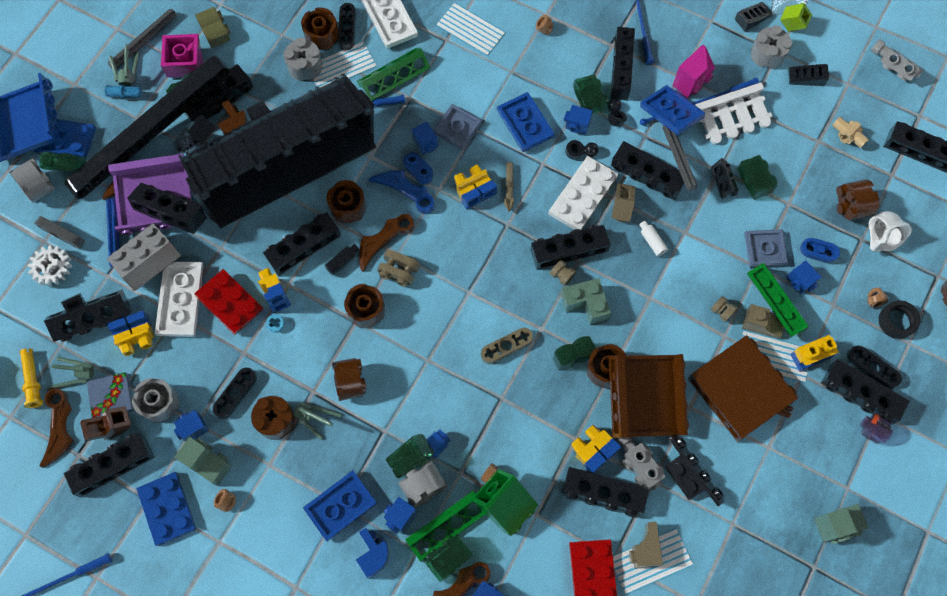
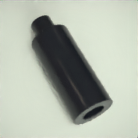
[324,244,359,275]

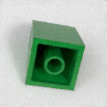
[471,469,538,536]

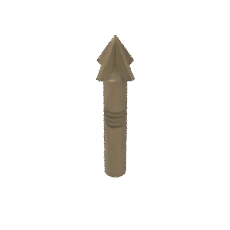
[504,162,515,212]

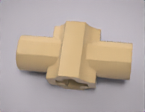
[832,117,869,148]

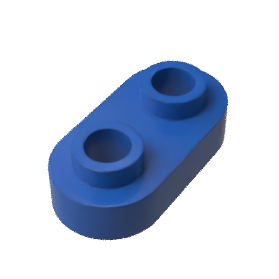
[403,152,433,184]
[800,238,840,263]

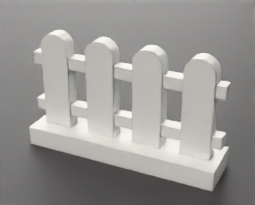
[695,82,772,145]

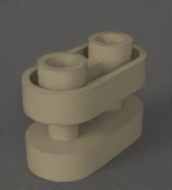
[377,250,421,287]

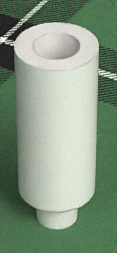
[639,221,668,257]

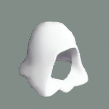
[868,211,912,252]

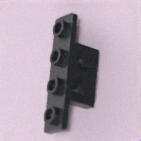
[664,435,725,506]

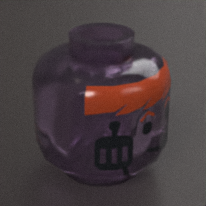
[860,414,893,444]

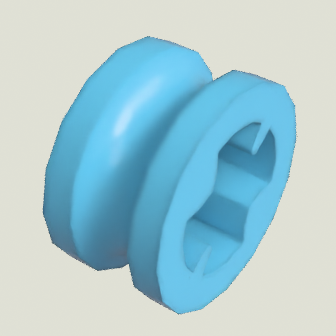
[266,314,285,333]

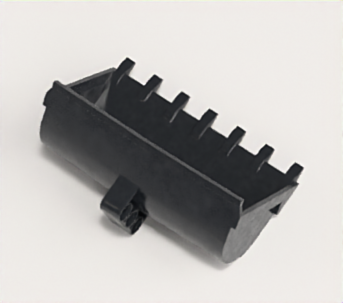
[178,74,377,229]

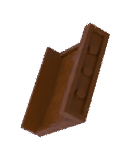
[688,335,798,443]
[609,354,689,438]

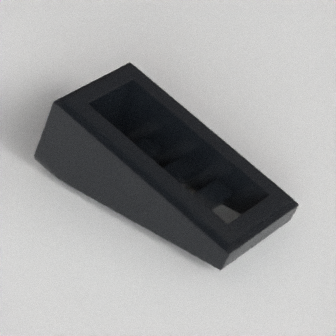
[735,2,773,31]
[788,64,829,86]

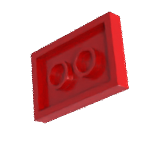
[194,269,263,335]
[569,539,617,596]

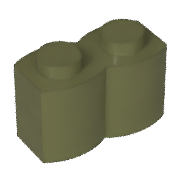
[195,7,231,48]

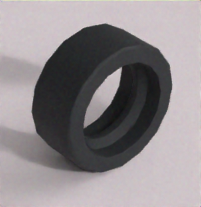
[879,300,921,339]

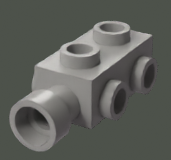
[871,39,924,81]
[616,437,665,490]

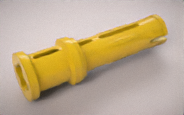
[19,348,43,408]

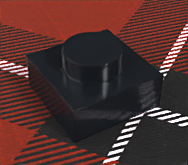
[61,293,85,310]

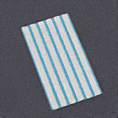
[436,3,505,55]
[313,41,376,88]
[742,330,808,383]
[613,528,693,595]

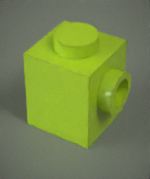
[780,3,812,31]

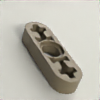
[481,328,533,364]

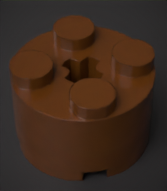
[301,7,338,50]
[836,179,879,221]
[326,180,366,223]
[344,284,385,328]
[587,344,626,389]
[332,358,366,401]
[251,396,296,440]

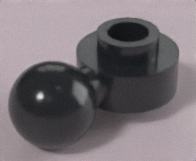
[607,98,627,127]
[565,140,599,160]

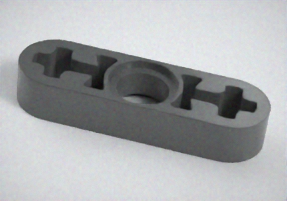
[34,216,85,249]

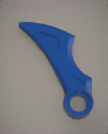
[369,170,434,214]

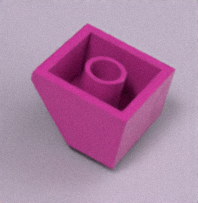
[161,34,203,78]
[672,45,715,98]

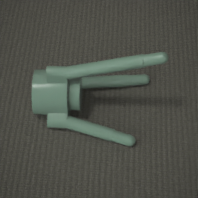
[109,44,140,87]
[47,357,94,390]
[294,402,342,440]

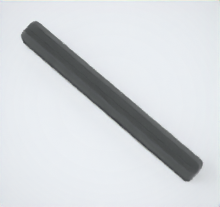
[108,9,177,69]
[662,125,697,191]

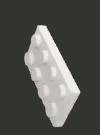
[361,0,418,49]
[548,156,618,230]
[155,262,204,337]

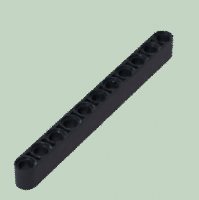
[65,56,230,199]

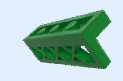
[357,48,431,101]
[747,262,809,338]
[405,491,486,562]

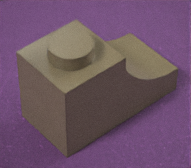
[611,183,636,222]
[742,304,784,339]
[629,522,663,569]

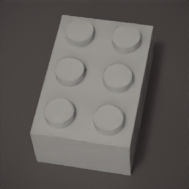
[107,224,181,292]

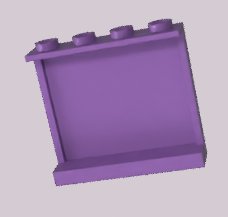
[108,154,193,235]

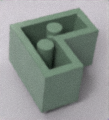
[560,278,611,325]
[174,437,232,486]
[814,504,869,544]

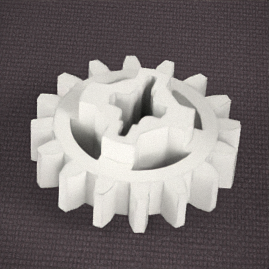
[28,245,72,287]

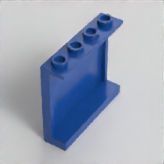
[0,73,60,162]

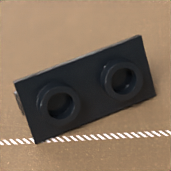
[711,158,739,199]

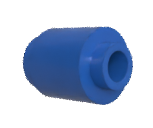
[421,429,451,459]

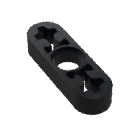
[338,3,356,50]
[847,345,902,389]
[213,367,257,419]

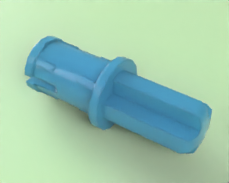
[105,84,142,99]

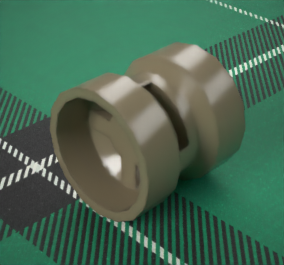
[550,260,576,286]
[710,296,738,322]

